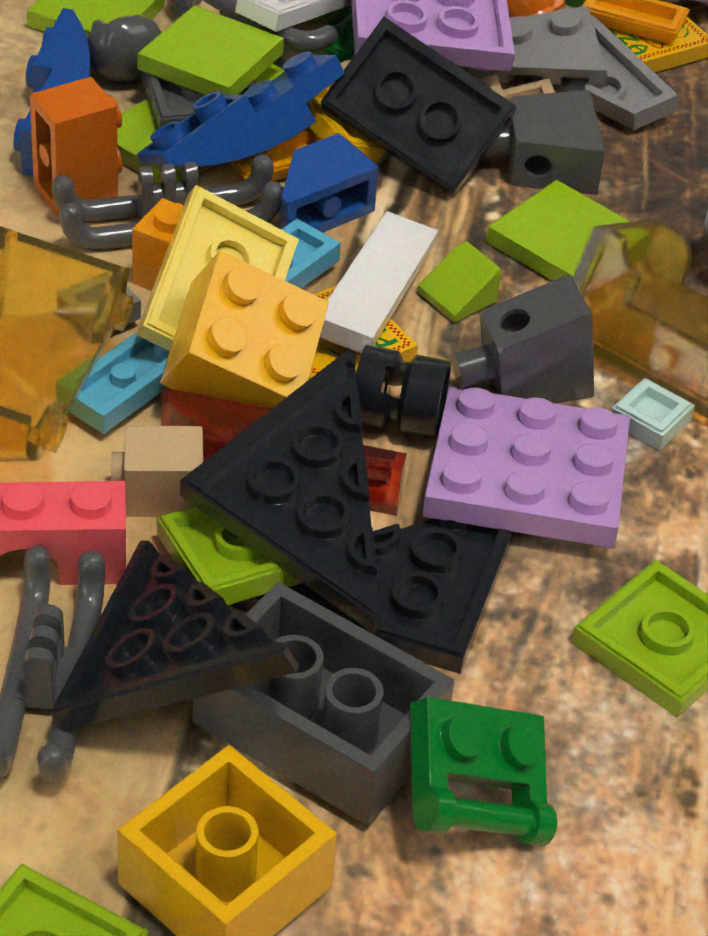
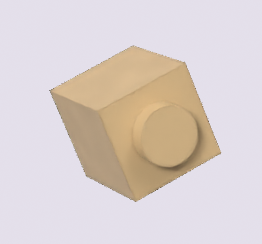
[112,426,203,517]

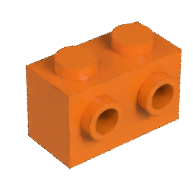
[30,77,123,216]

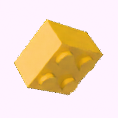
[160,250,329,424]
[117,745,337,936]

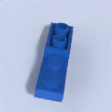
[13,8,90,176]
[137,51,345,166]

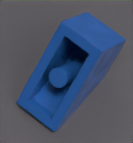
[280,133,379,233]

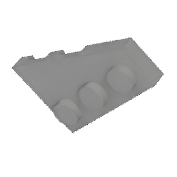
[458,5,608,86]
[525,15,678,130]

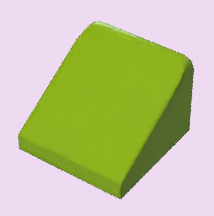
[417,241,501,322]

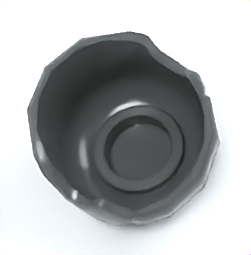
[85,15,162,84]

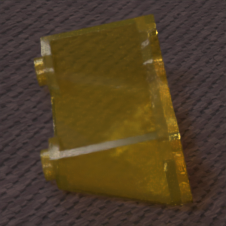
[573,219,708,419]
[0,226,134,462]

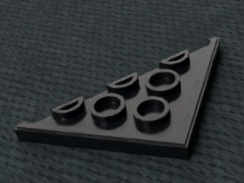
[180,350,382,633]
[228,518,516,674]
[51,540,299,731]

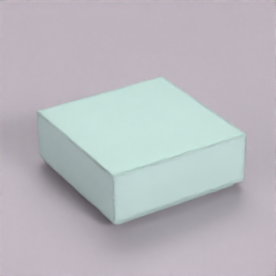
[611,378,695,451]

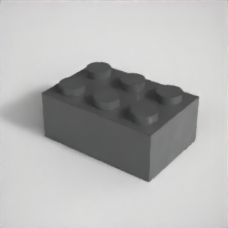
[192,582,455,826]

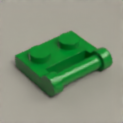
[410,697,557,846]

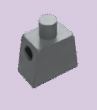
[483,90,605,194]
[451,275,594,403]

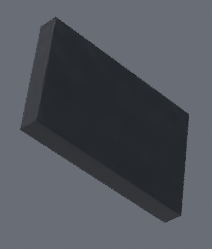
[321,17,517,197]

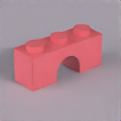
[0,481,126,585]

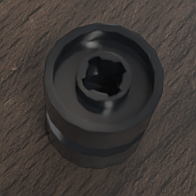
[356,344,451,439]

